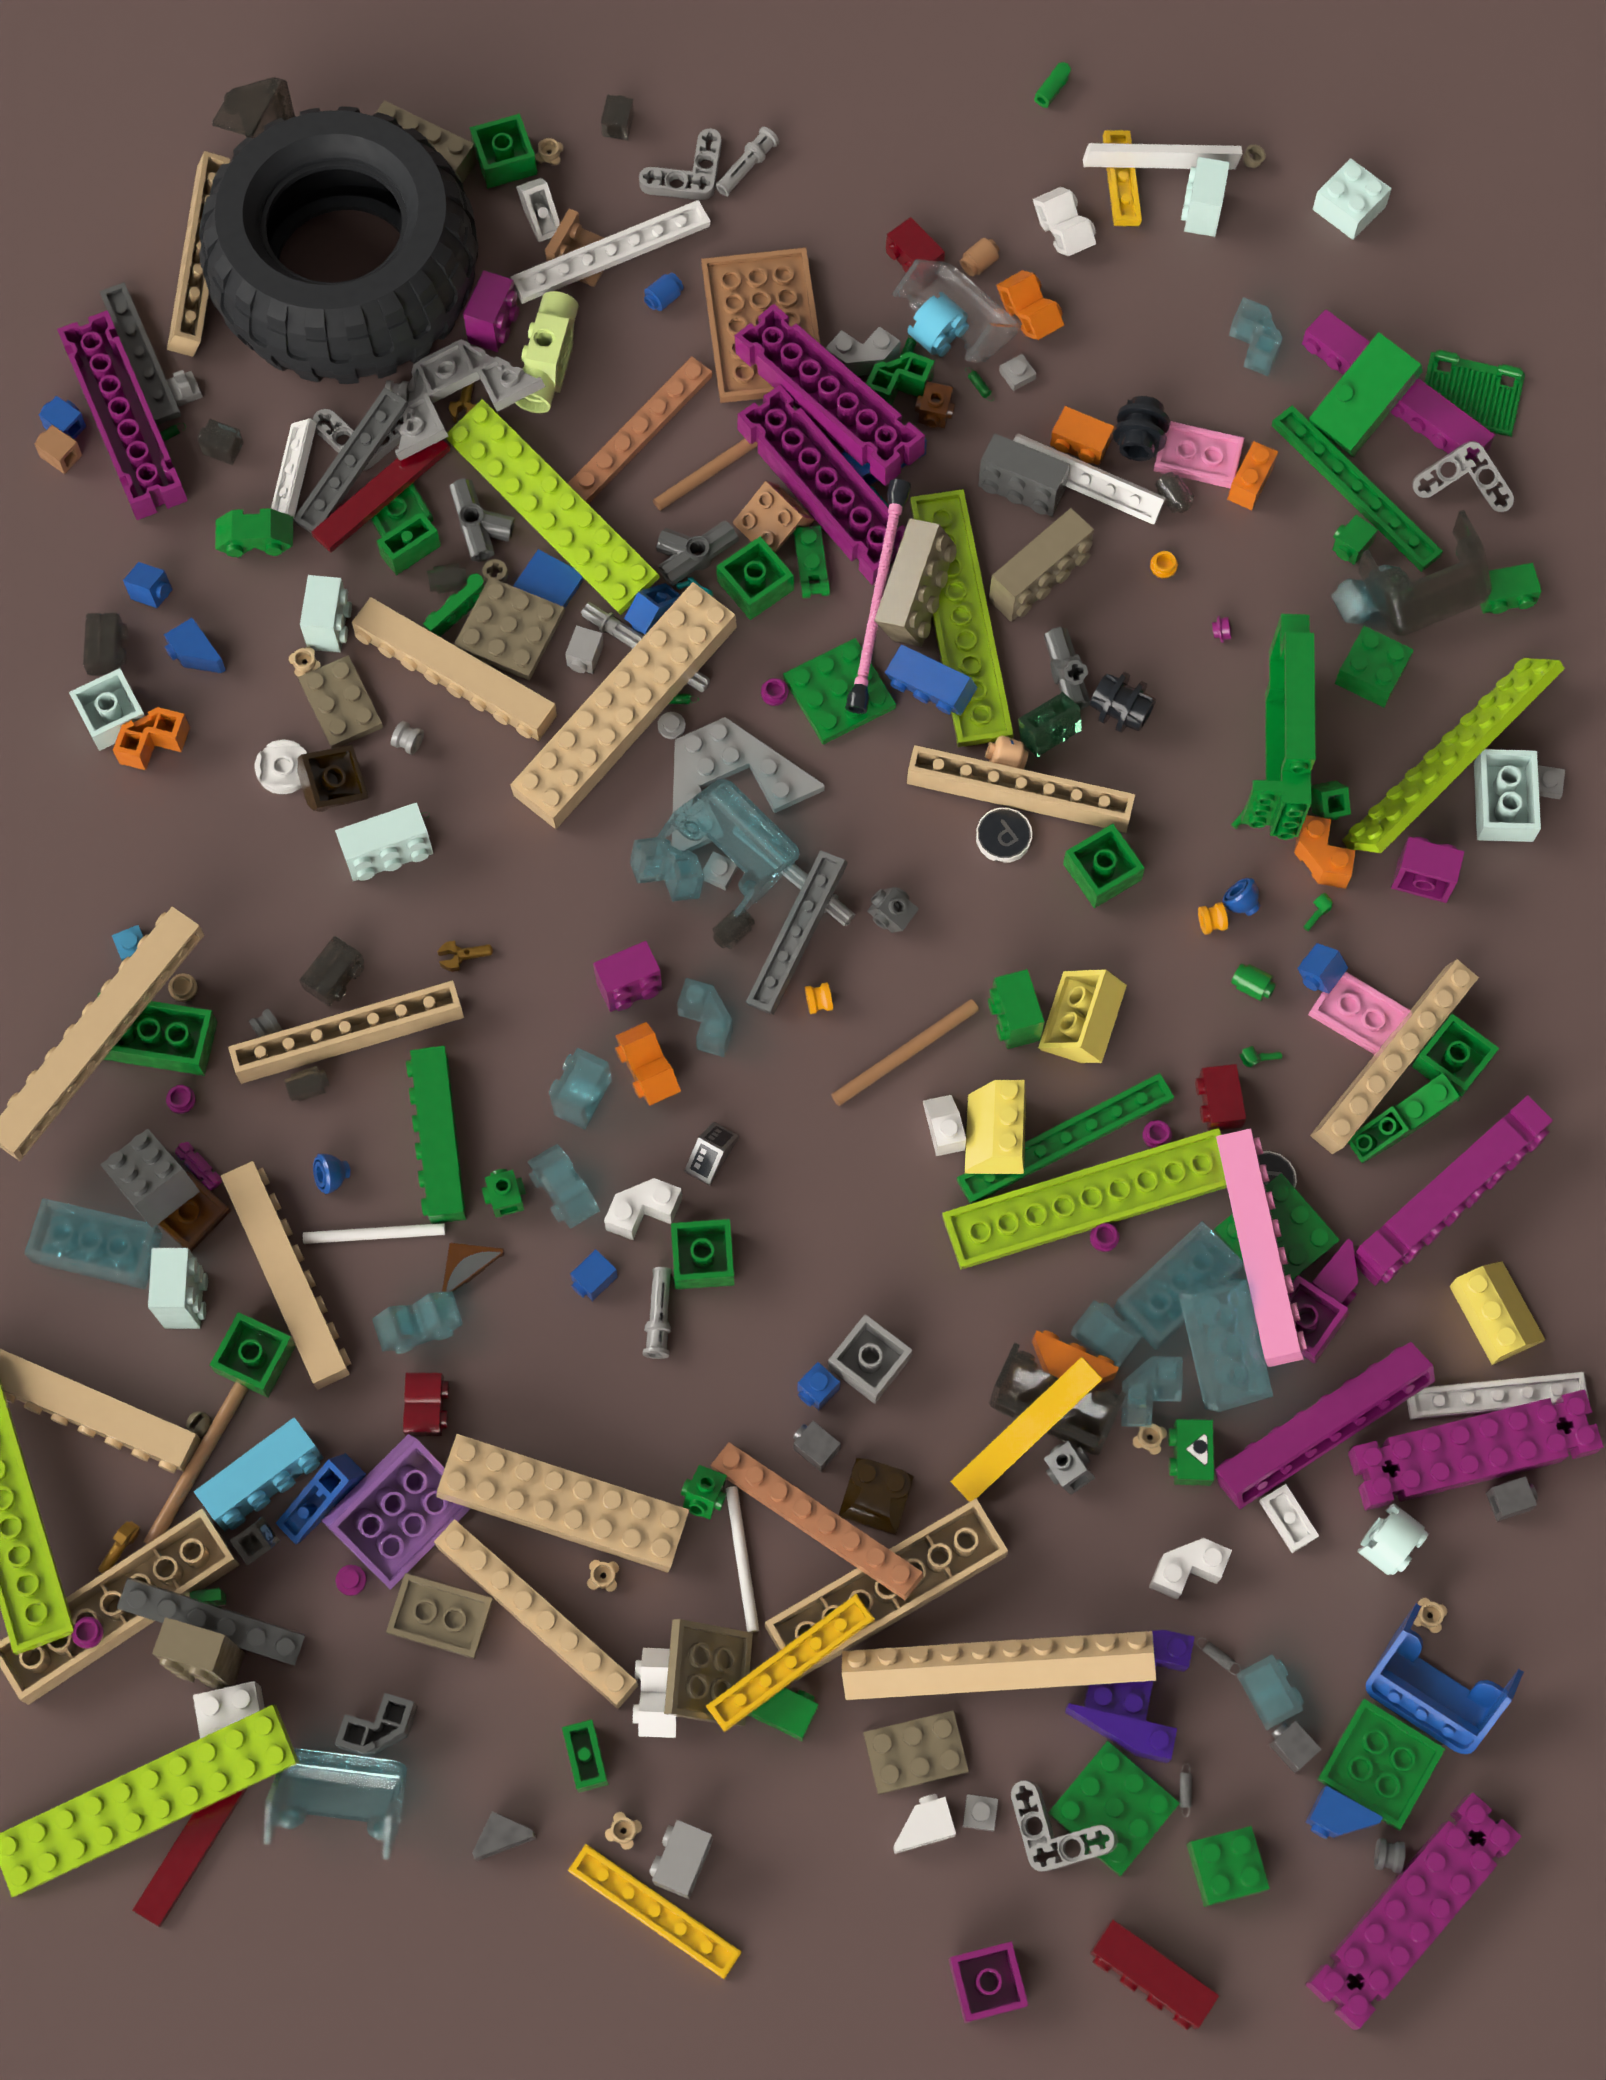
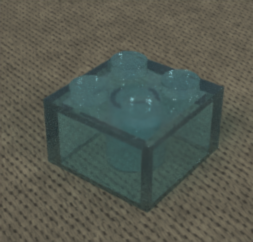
[549,1047,612,1130]

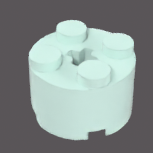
[1357,1504,1429,1575]

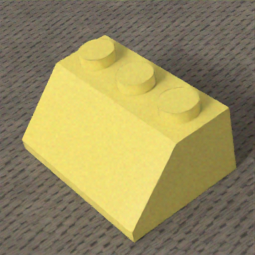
[1038,969,1127,1063]
[965,1080,1026,1174]
[1450,1261,1545,1365]

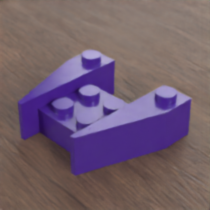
[1065,1630,1195,1763]

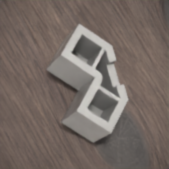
[825,326,900,376]

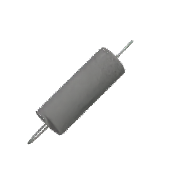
[1197,1638,1241,1675]
[1179,1764,1192,1817]

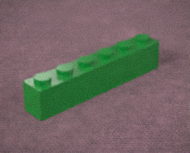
[406,1046,466,1224]

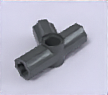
[449,478,515,562]
[656,520,739,586]
[1044,627,1090,712]

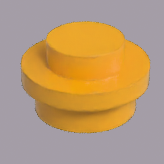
[1150,551,1178,578]

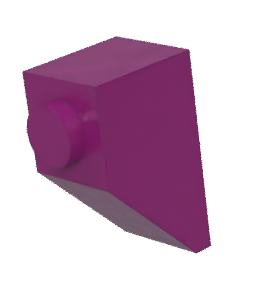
[1311,1239,1359,1307]

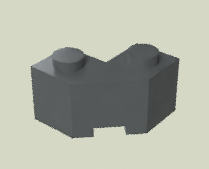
[335,1693,418,1758]

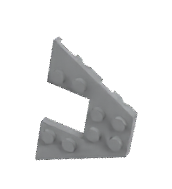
[395,339,545,461]
[671,717,825,859]

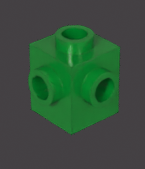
[482,1169,526,1218]
[680,1465,727,1520]

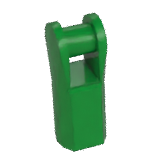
[1034,62,1071,108]

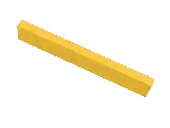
[950,1357,1103,1502]
[706,1594,875,1733]
[568,1844,742,1979]

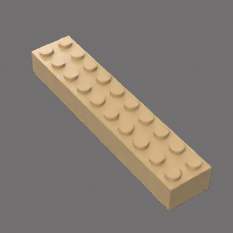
[510,582,737,829]

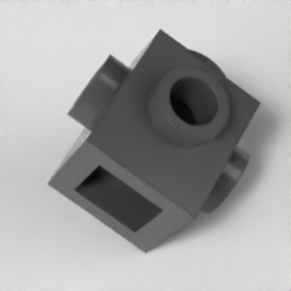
[867,887,919,933]
[1044,1441,1095,1495]

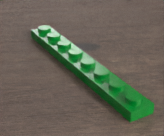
[1271,405,1443,572]
[956,1073,1174,1204]

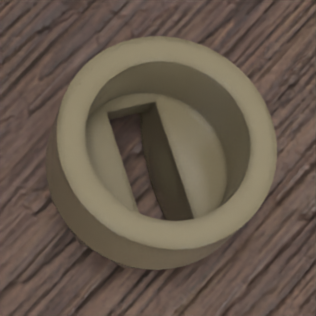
[1243,145,1266,168]
[186,1411,212,1437]

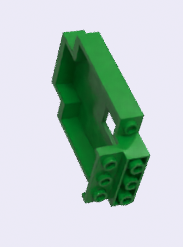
[1241,613,1316,840]

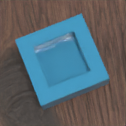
[111,925,143,962]

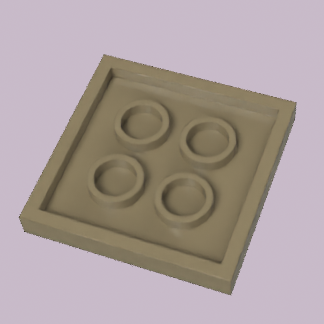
[454,577,565,681]
[664,1619,753,1726]

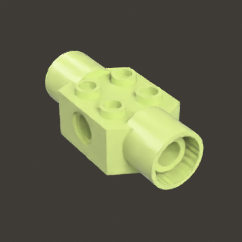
[515,291,579,413]

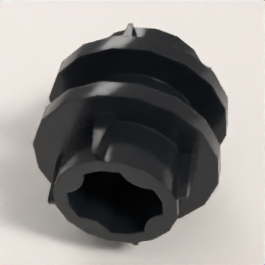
[1113,396,1171,461]
[1090,672,1156,733]

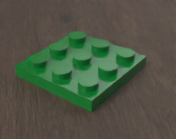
[783,638,896,745]
[1214,1173,1340,1280]
[1317,1699,1445,1831]
[1048,1741,1180,1877]

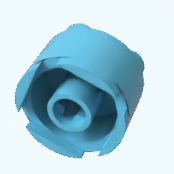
[908,292,969,357]

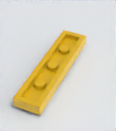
[1102,130,1142,226]

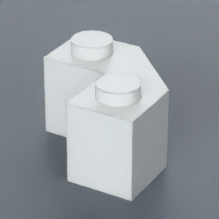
[1033,187,1096,256]
[604,1178,682,1240]
[1149,1538,1232,1600]
[633,1648,678,1738]

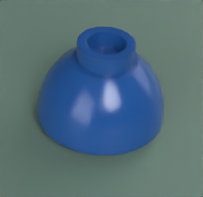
[1222,878,1261,916]
[313,1153,350,1194]

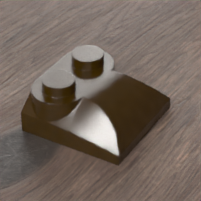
[297,745,369,812]
[839,1458,914,1535]

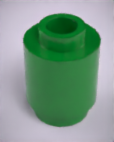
[1231,963,1276,1001]

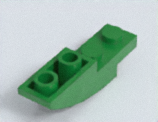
[1348,1073,1462,1163]

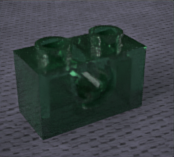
[1018,692,1082,757]

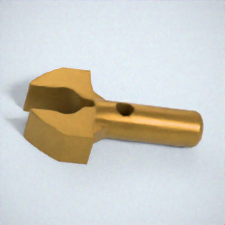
[449,382,475,423]
[437,940,493,972]
[98,1521,141,1574]

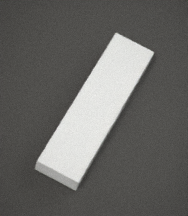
[271,418,317,518]

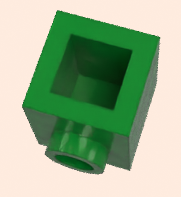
[1332,514,1378,565]
[1311,780,1351,821]

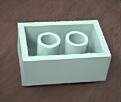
[1474,749,1541,842]
[335,802,434,881]
[148,1248,208,1329]

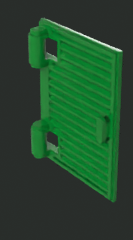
[1424,349,1525,437]

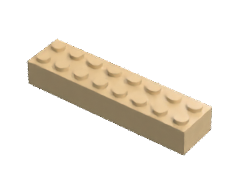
[436,1434,689,1573]
[765,1498,1008,1681]
[0,1509,240,1705]

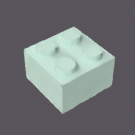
[1181,157,1230,237]
[1312,158,1392,240]
[300,575,352,653]
[69,668,145,751]

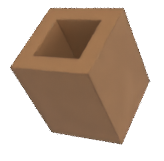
[34,425,82,474]

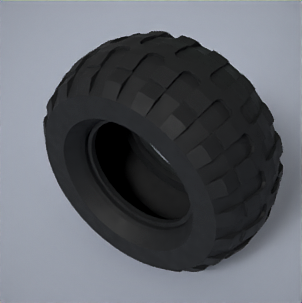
[199,106,478,384]

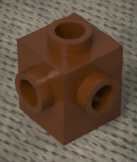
[915,382,955,429]

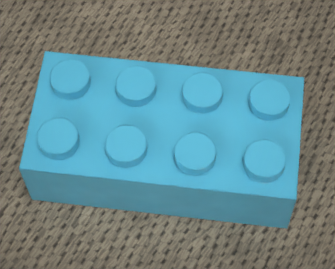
[193,1417,324,1531]

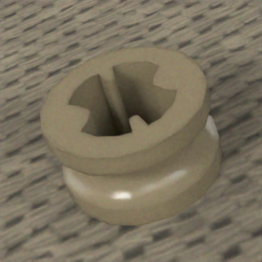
[482,559,508,583]

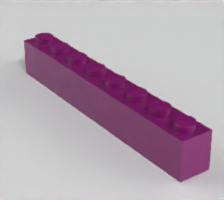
[1302,309,1495,468]
[1215,1342,1435,1510]

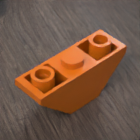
[1032,1330,1119,1386]

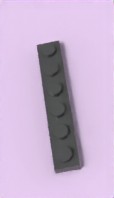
[99,282,181,425]
[293,387,409,533]
[746,850,848,1015]
[117,1577,305,1665]

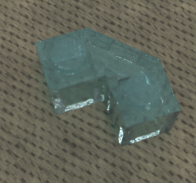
[1229,297,1283,376]
[1331,565,1415,624]
[630,837,705,902]
[677,978,733,1057]
[527,1144,600,1229]
[372,1291,463,1354]
[1121,1356,1183,1427]

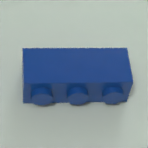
[885,644,978,716]

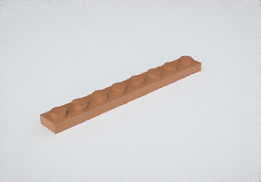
[567,357,712,504]
[711,1442,924,1600]

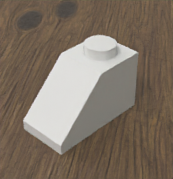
[516,178,560,242]
[923,1095,966,1156]
[893,1794,956,1854]

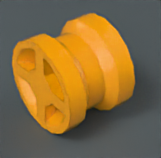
[1198,902,1228,934]
[805,982,833,1015]

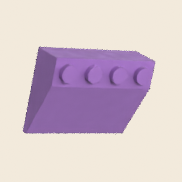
[321,1434,471,1590]

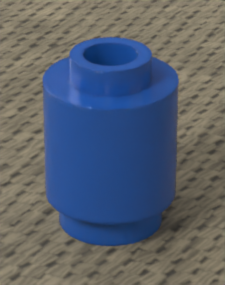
[644,273,684,311]

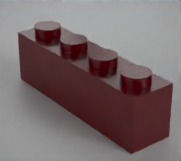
[1089,1920,1219,2031]

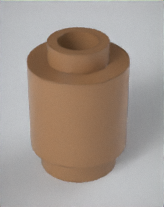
[960,238,999,277]

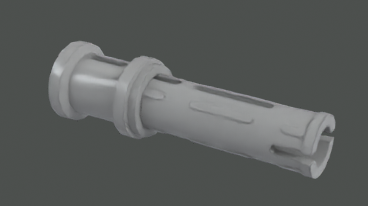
[715,127,779,197]
[642,1267,672,1359]

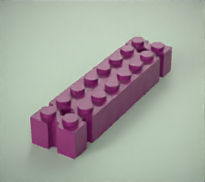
[735,304,925,486]
[57,310,188,520]
[737,384,906,585]
[1355,1095,1553,1286]
[1348,1389,1604,1511]
[1305,1792,1522,2030]

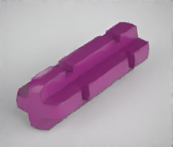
[175,1142,222,1190]

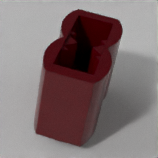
[403,1373,449,1436]

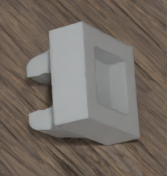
[167,370,203,407]

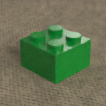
[470,113,537,189]
[716,536,794,620]
[1334,626,1414,708]
[1063,824,1145,908]
[988,969,1044,1049]
[1412,1014,1499,1102]
[671,1219,735,1289]
[210,1312,296,1398]
[1187,1826,1270,1907]

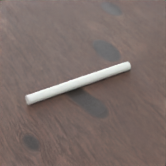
[303,1223,445,1244]
[726,1486,759,1633]

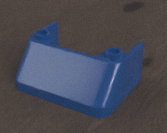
[1366,1603,1524,1754]

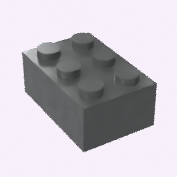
[978,433,1070,517]
[100,1129,200,1228]

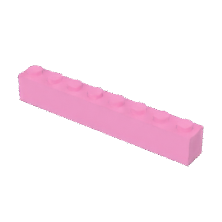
[1216,1128,1307,1367]

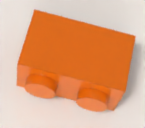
[1050,406,1114,465]
[1227,441,1278,510]

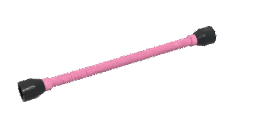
[845,479,911,714]

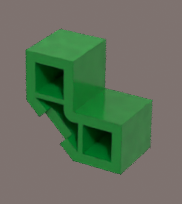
[866,352,935,406]
[215,508,293,557]

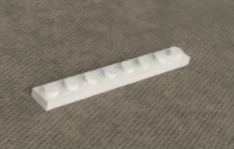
[510,200,711,304]

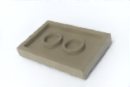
[298,655,383,749]
[386,1573,493,1659]
[863,1710,969,1795]

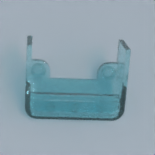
[656,779,799,917]
[264,1749,407,1859]

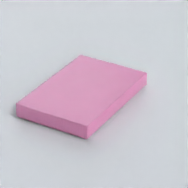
[1153,421,1245,488]
[1308,972,1410,1055]

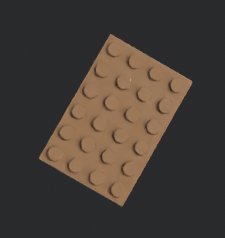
[701,248,820,403]

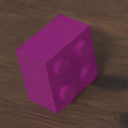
[463,270,520,352]
[1391,837,1465,903]
[593,941,662,1012]
[1289,1275,1349,1364]
[948,1941,1029,2023]

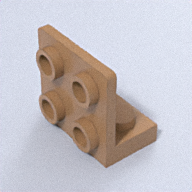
[545,209,604,287]
[733,481,815,554]

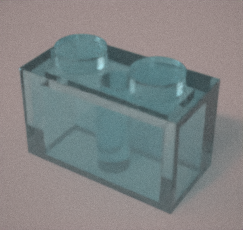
[1071,1300,1142,1370]
[1236,1654,1304,1731]

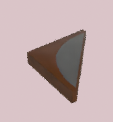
[442,1243,505,1298]

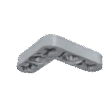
[639,128,721,200]
[313,409,404,471]
[1412,441,1514,512]
[1011,1781,1118,1872]

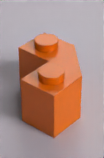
[996,270,1064,340]
[113,707,190,770]
[1294,815,1356,889]
[615,1022,681,1106]

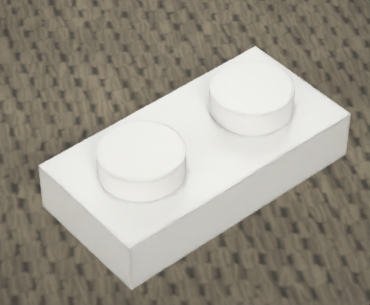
[1259,1484,1319,1553]

